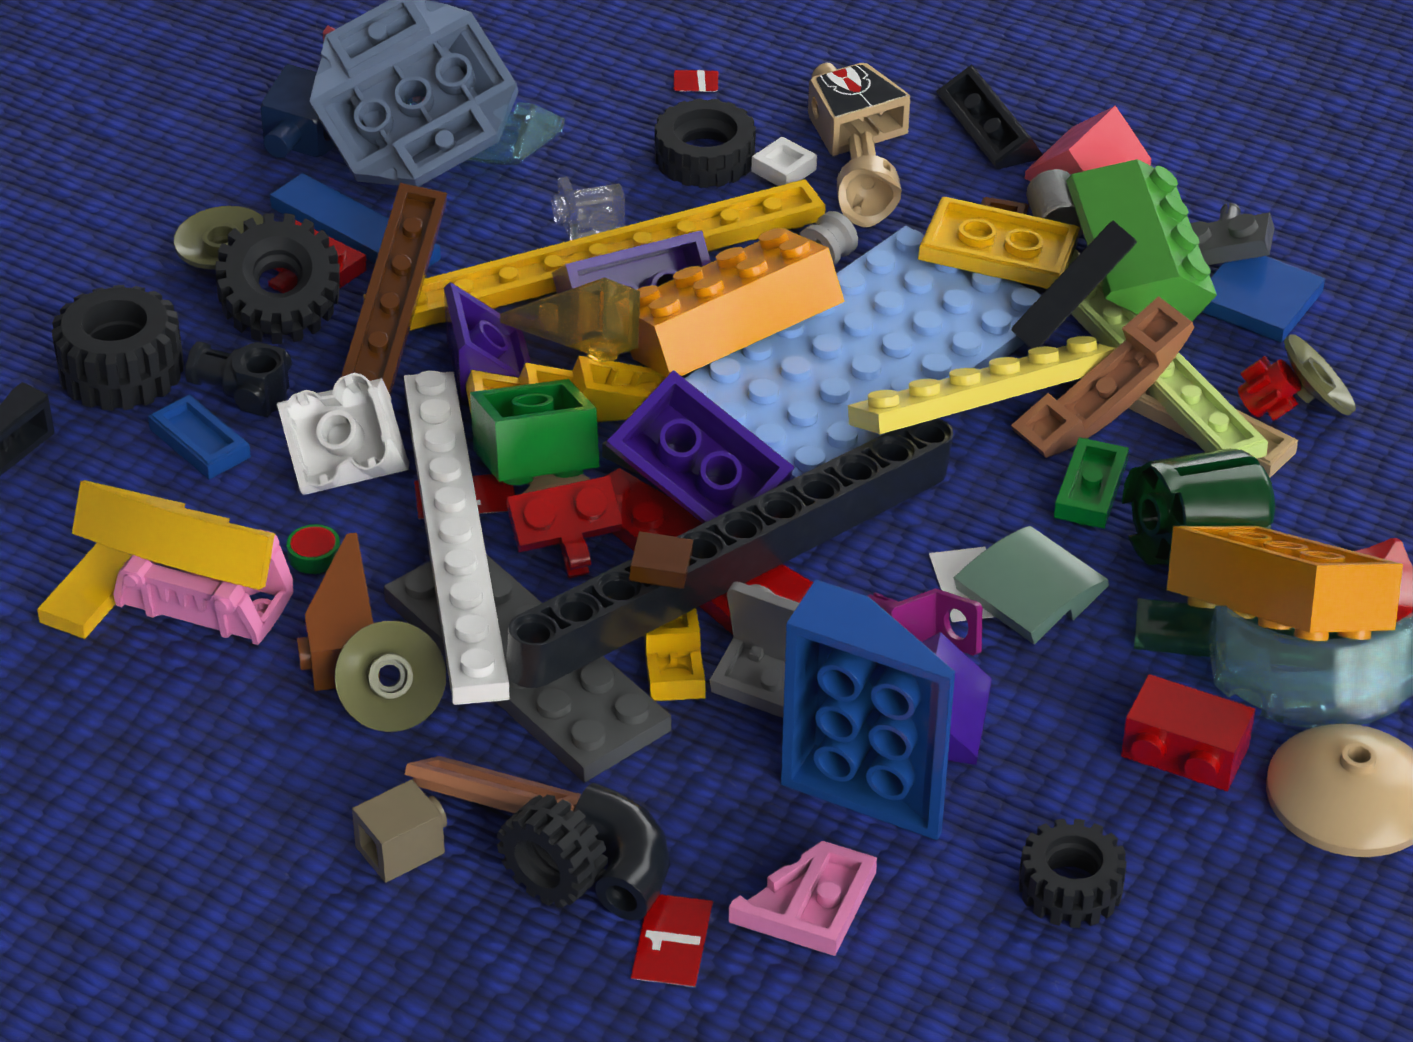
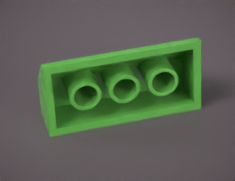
[1066,159,1217,322]

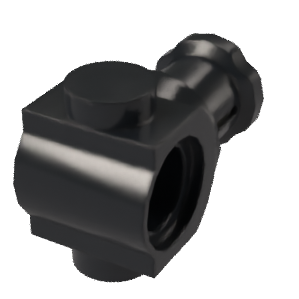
[185,341,292,418]

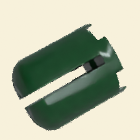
[1122,448,1276,565]

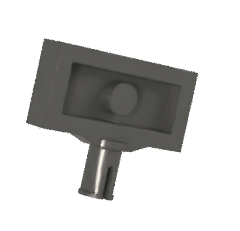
[1191,203,1275,265]

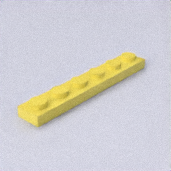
[848,336,1116,434]

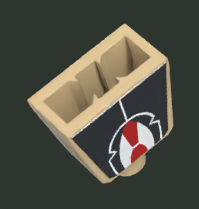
[808,63,910,156]

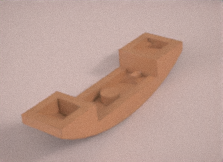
[1011,296,1194,458]

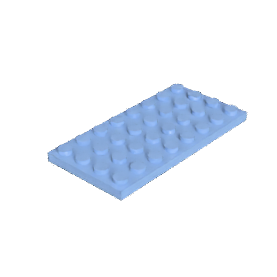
[684,226,1041,480]

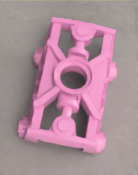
[113,529,293,645]

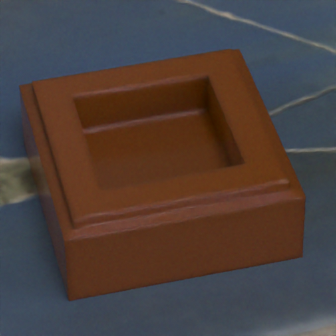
[629,531,693,589]

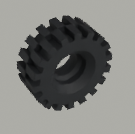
[215,213,340,344]

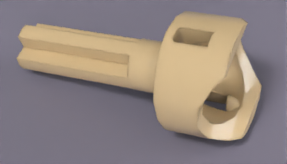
[837,131,901,227]

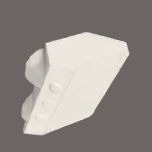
[277,373,410,495]

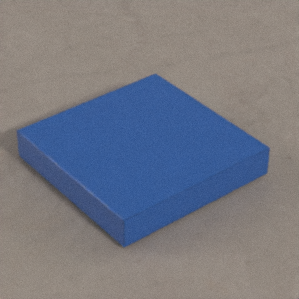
[1202,256,1325,343]

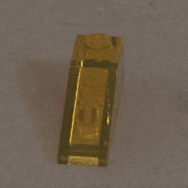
[500,277,640,362]

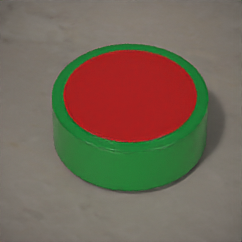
[287,524,340,574]

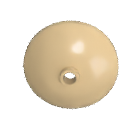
[1266,724,1413,857]

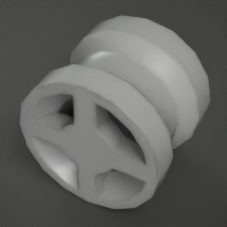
[799,211,858,266]

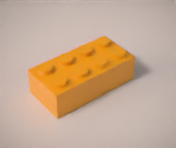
[615,228,845,377]
[1167,526,1403,641]

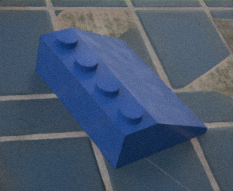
[781,579,955,840]

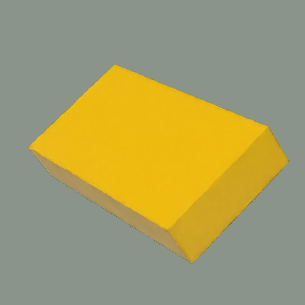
[37,543,132,639]

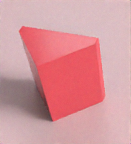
[1024,105,1151,181]

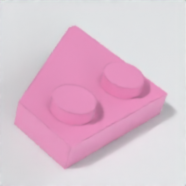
[729,841,877,956]

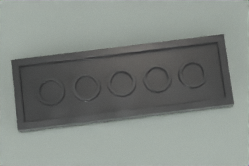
[384,554,671,783]

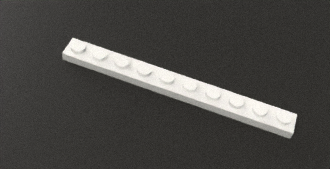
[404,371,509,705]

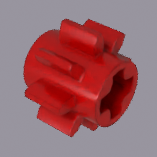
[1238,356,1301,421]

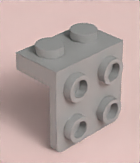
[710,582,799,718]

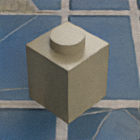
[352,779,447,883]

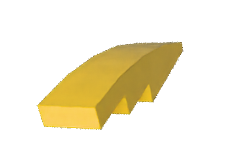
[465,356,666,422]
[72,480,275,590]

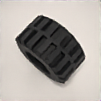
[52,285,184,411]

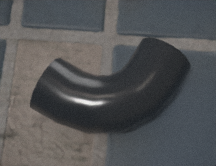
[574,783,670,920]

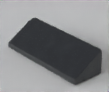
[936,64,1043,170]
[1011,220,1137,349]

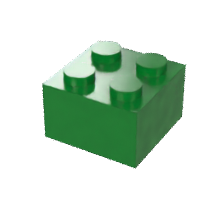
[470,379,600,485]

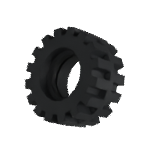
[497,794,608,907]
[1019,818,1127,928]

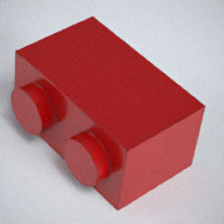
[1121,674,1256,792]

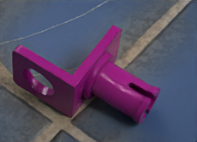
[867,588,983,655]

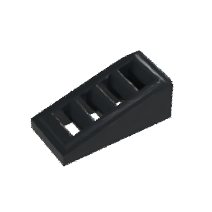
[0,382,55,476]

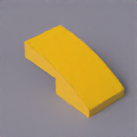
[644,608,706,701]

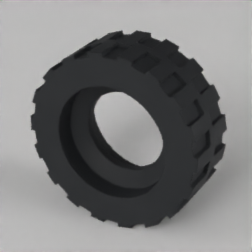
[655,98,756,188]

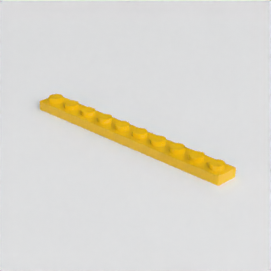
[363,179,825,330]

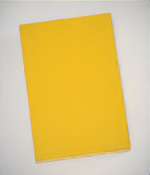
[918,197,1081,289]

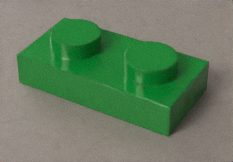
[1054,437,1129,529]

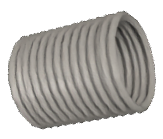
[1026,169,1084,237]

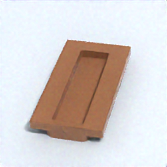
[404,756,581,813]

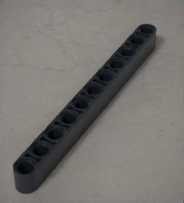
[506,418,954,688]

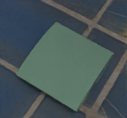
[953,526,1109,645]

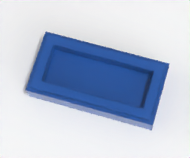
[148,394,251,480]

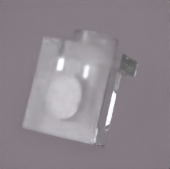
[551,176,625,240]

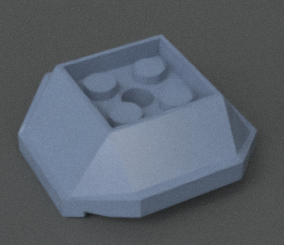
[310,0,519,187]

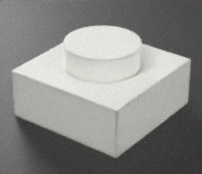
[751,137,817,186]

